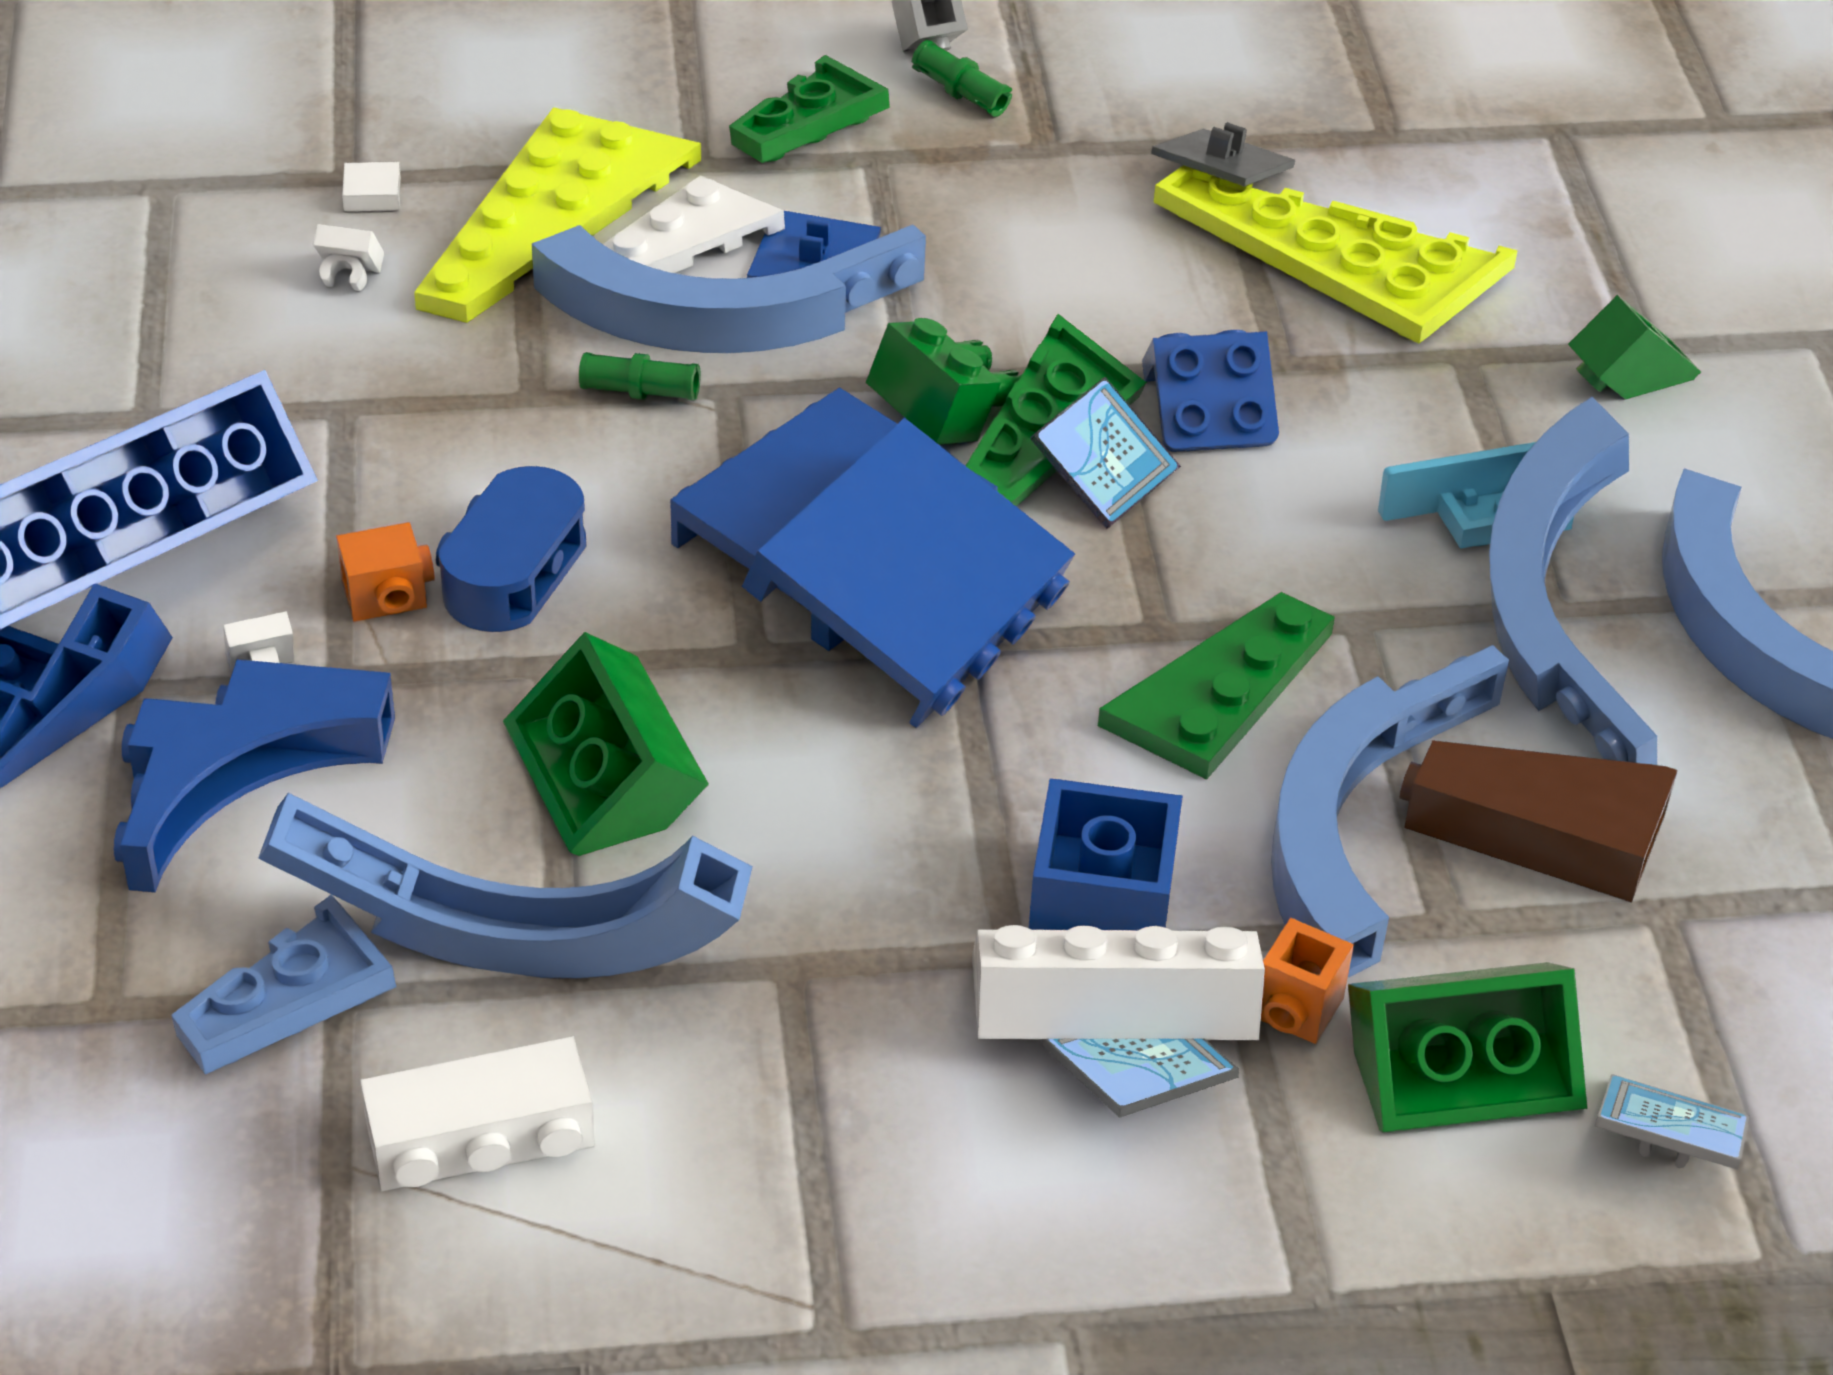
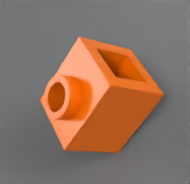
[336,522,435,622]
[1261,917,1354,1044]

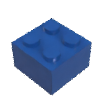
[1029,778,1183,931]

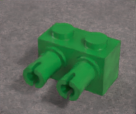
[865,318,1021,445]

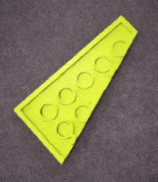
[414,107,701,323]
[1153,165,1518,344]

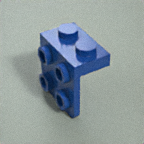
[1142,330,1279,452]

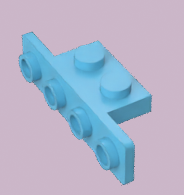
[1378,442,1574,549]

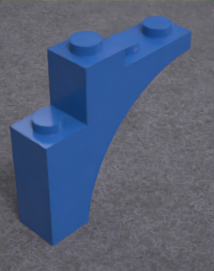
[114,659,395,893]

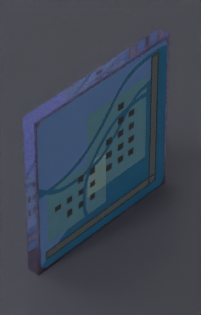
[1030,377,1181,529]

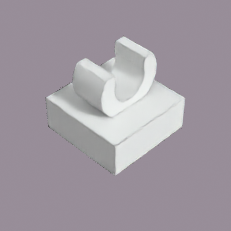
[313,224,384,292]
[223,611,294,675]

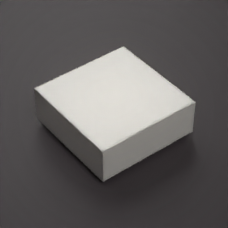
[342,162,401,212]

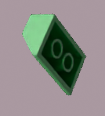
[503,632,709,856]
[1348,962,1588,1132]

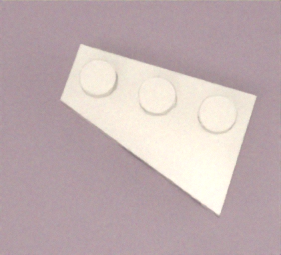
[603,175,785,273]

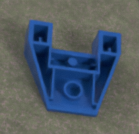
[0,583,173,789]

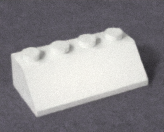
[972,925,1265,1040]

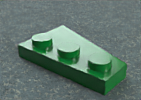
[729,55,890,163]

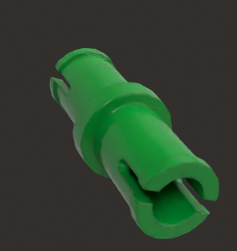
[911,40,1012,117]
[579,352,701,401]

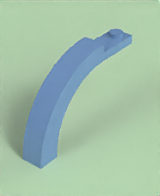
[532,224,926,353]
[1489,397,1657,765]
[1662,468,1833,739]
[1271,645,1509,978]
[258,793,753,978]

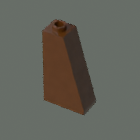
[1399,740,1678,903]

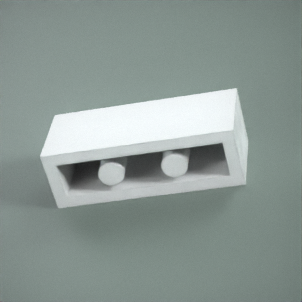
[360,1036,595,1192]

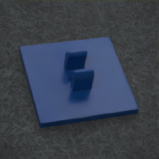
[747,211,881,278]

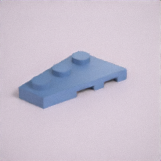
[171,894,396,1075]

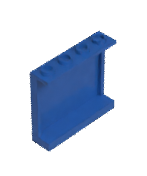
[670,387,998,651]
[742,417,1075,728]

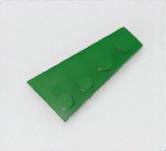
[966,314,1147,507]
[1098,592,1335,780]

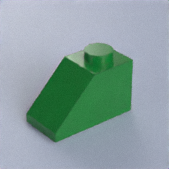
[1568,295,1701,400]

